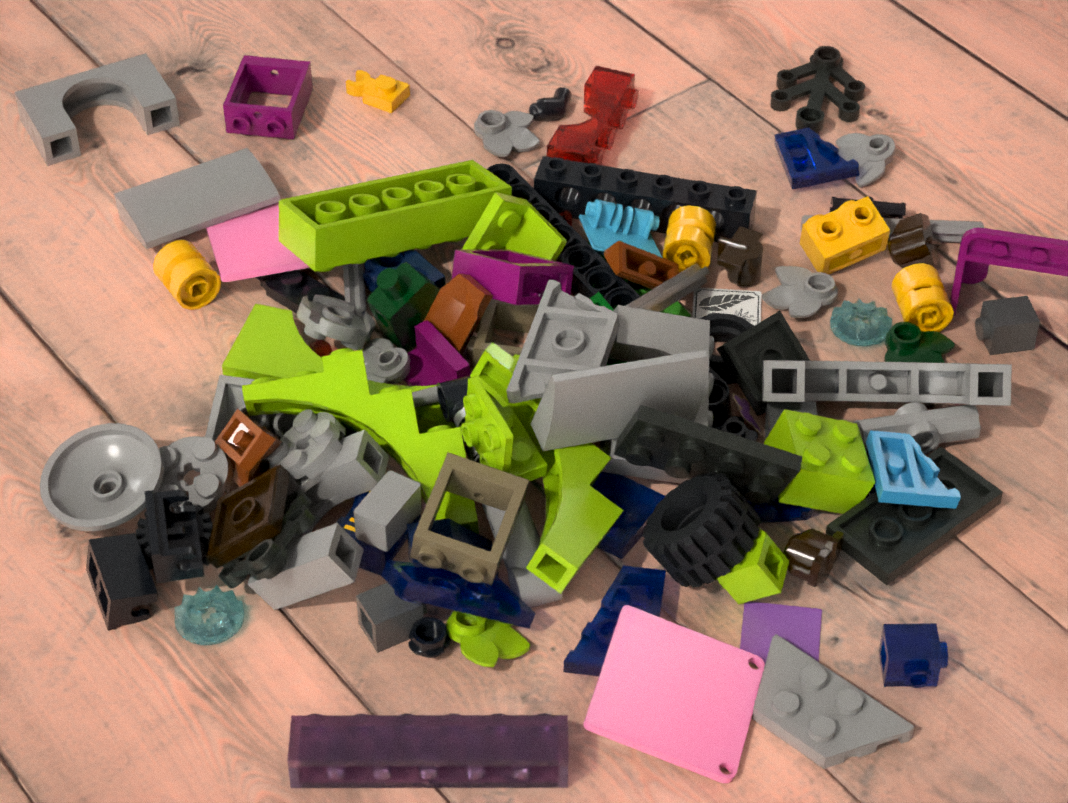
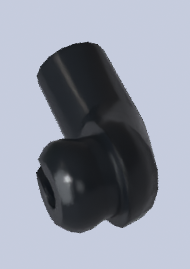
[529,87,571,121]

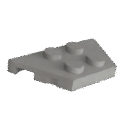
[506,279,620,403]
[752,634,915,769]

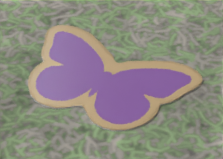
[732,393,763,435]

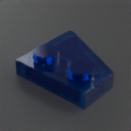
[774,128,859,190]

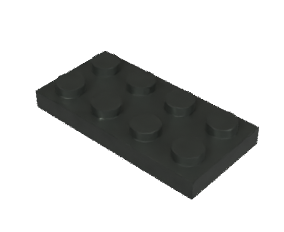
[614,405,802,505]
[825,447,1003,585]

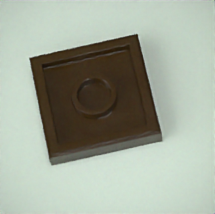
[207,464,290,568]

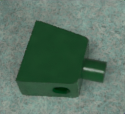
[367,262,440,353]

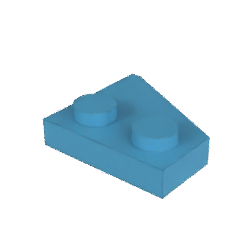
[866,430,961,509]

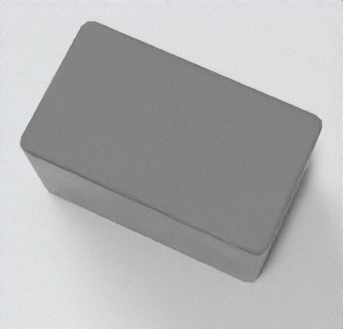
[354,470,422,552]

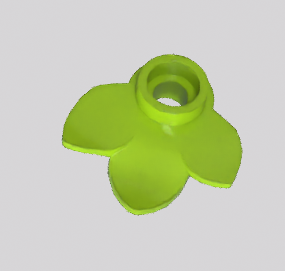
[446,605,530,667]

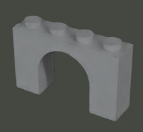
[15,53,180,166]
[600,305,714,484]
[248,430,390,610]

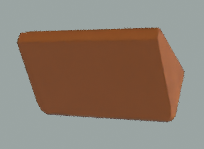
[604,241,679,289]

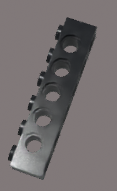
[534,156,757,243]

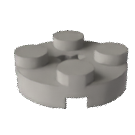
[297,295,375,350]
[266,409,345,487]
[158,436,234,514]

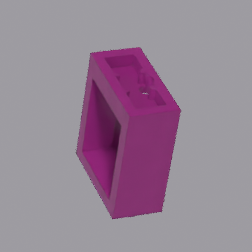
[223,55,313,139]
[452,249,574,305]

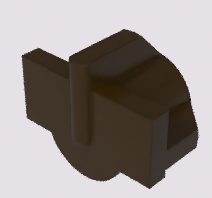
[888,213,942,270]
[717,226,763,286]
[783,528,845,587]

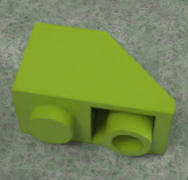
[717,527,789,605]

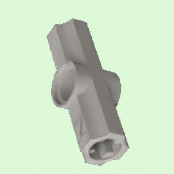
[854,402,981,455]

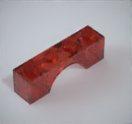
[547,65,639,165]

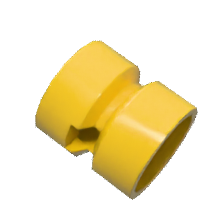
[663,205,716,273]
[153,240,221,310]
[891,263,954,332]

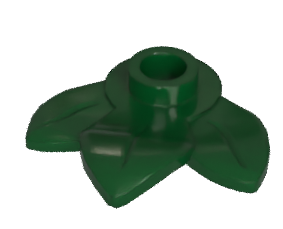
[884,322,955,363]

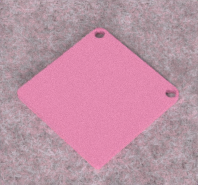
[206,202,310,282]
[583,605,765,783]

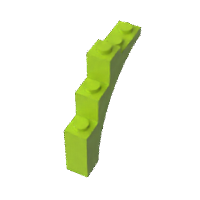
[470,342,624,594]
[242,348,479,534]

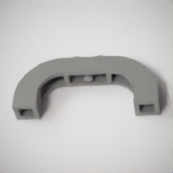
[762,360,1012,406]

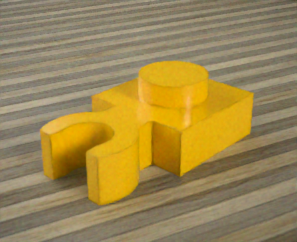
[346,70,410,113]

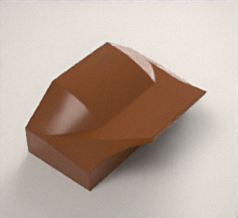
[424,273,493,356]
[215,409,282,487]

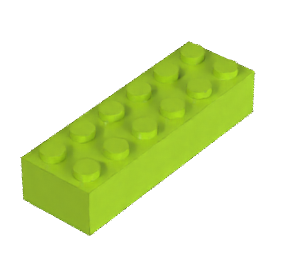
[279,160,512,272]

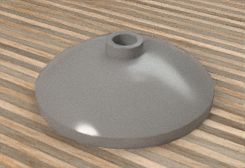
[40,423,164,531]

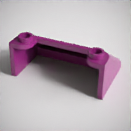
[950,228,1068,316]

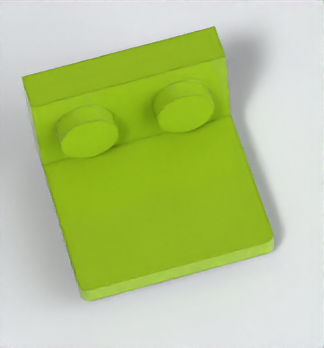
[461,192,567,261]
[461,376,547,481]

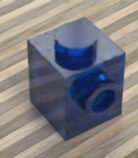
[879,623,948,688]

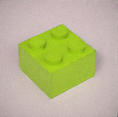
[764,409,876,514]

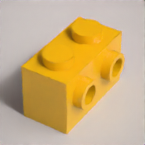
[799,196,890,274]

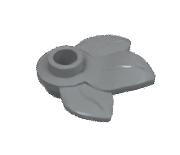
[474,110,540,157]
[828,133,896,188]
[762,266,838,318]
[363,338,410,384]

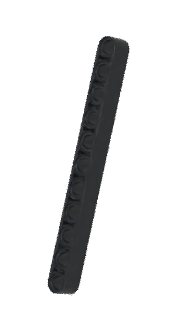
[487,163,732,426]

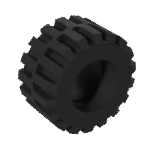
[642,472,760,587]

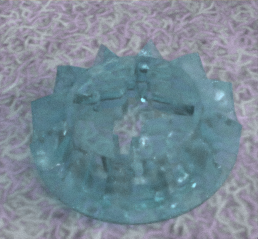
[830,298,892,346]
[174,585,244,645]

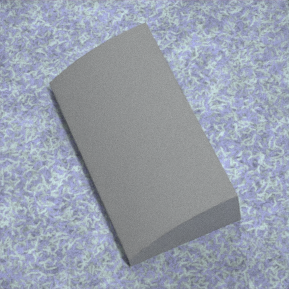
[114,148,280,249]
[531,349,708,451]

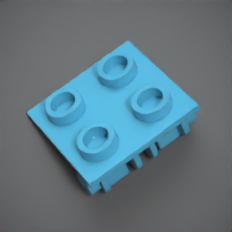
[579,199,662,257]

